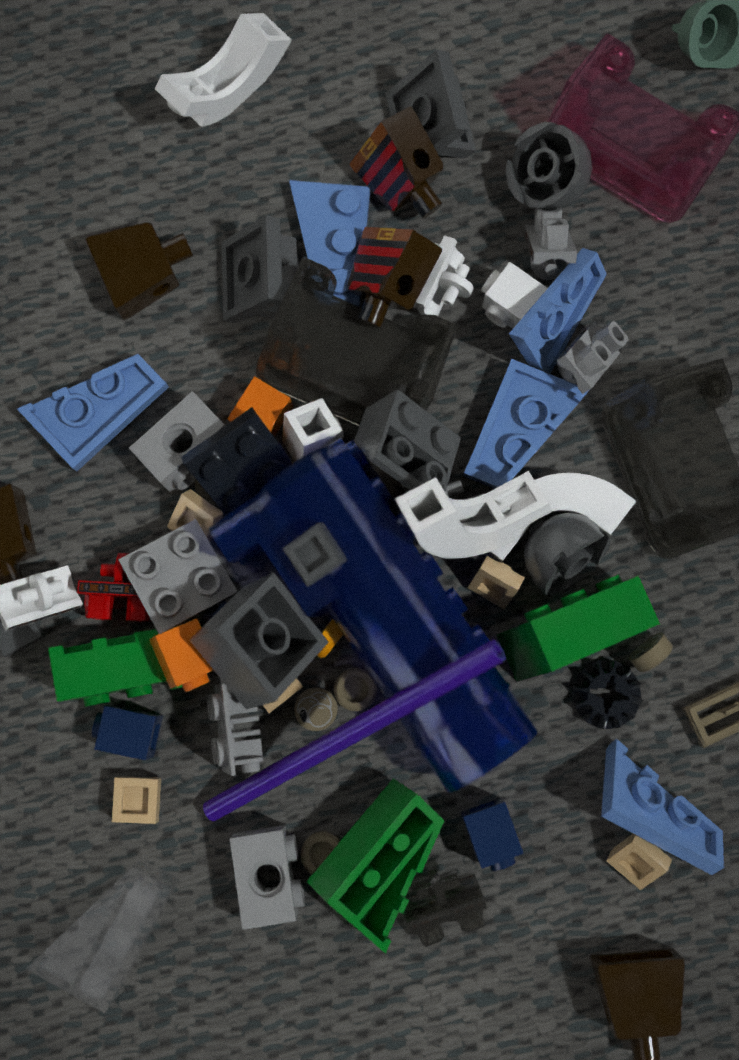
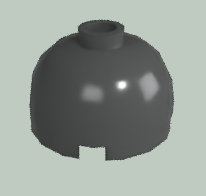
[506,122,592,211]
[523,512,611,597]

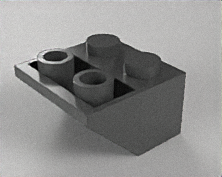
[354,389,461,492]

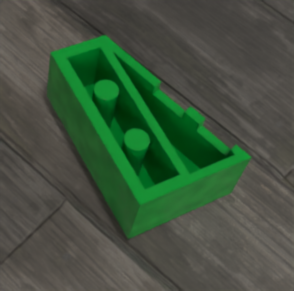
[497,574,660,682]
[48,624,183,707]
[307,778,444,954]

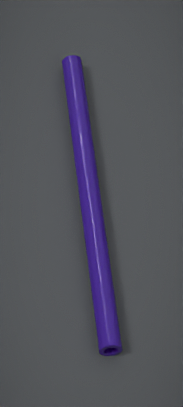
[203,640,505,821]

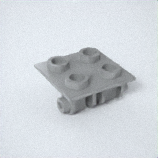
[118,519,238,634]
[207,683,264,776]

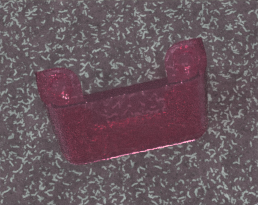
[548,33,739,223]

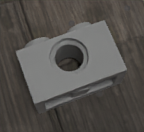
[129,391,225,495]
[229,824,305,930]

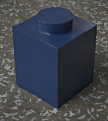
[92,705,163,760]
[460,797,524,871]

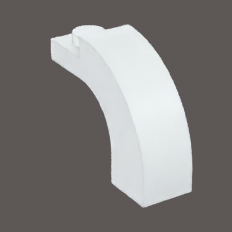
[155,13,292,127]
[395,471,551,559]
[486,473,636,562]

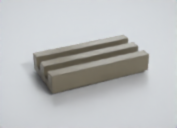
[682,681,739,748]

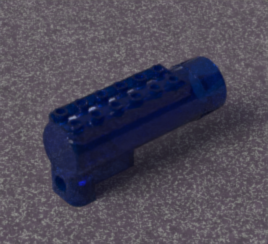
[209,437,538,793]

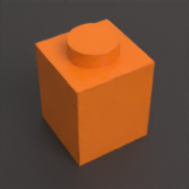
[227,376,293,437]
[150,618,213,692]

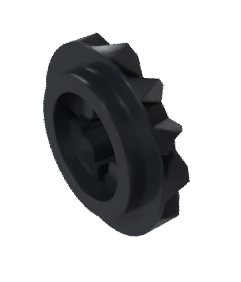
[572,660,643,729]

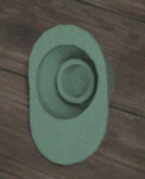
[671,0,739,69]

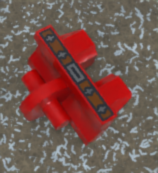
[77,552,152,622]

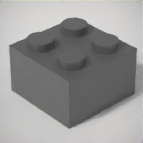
[190,573,328,709]

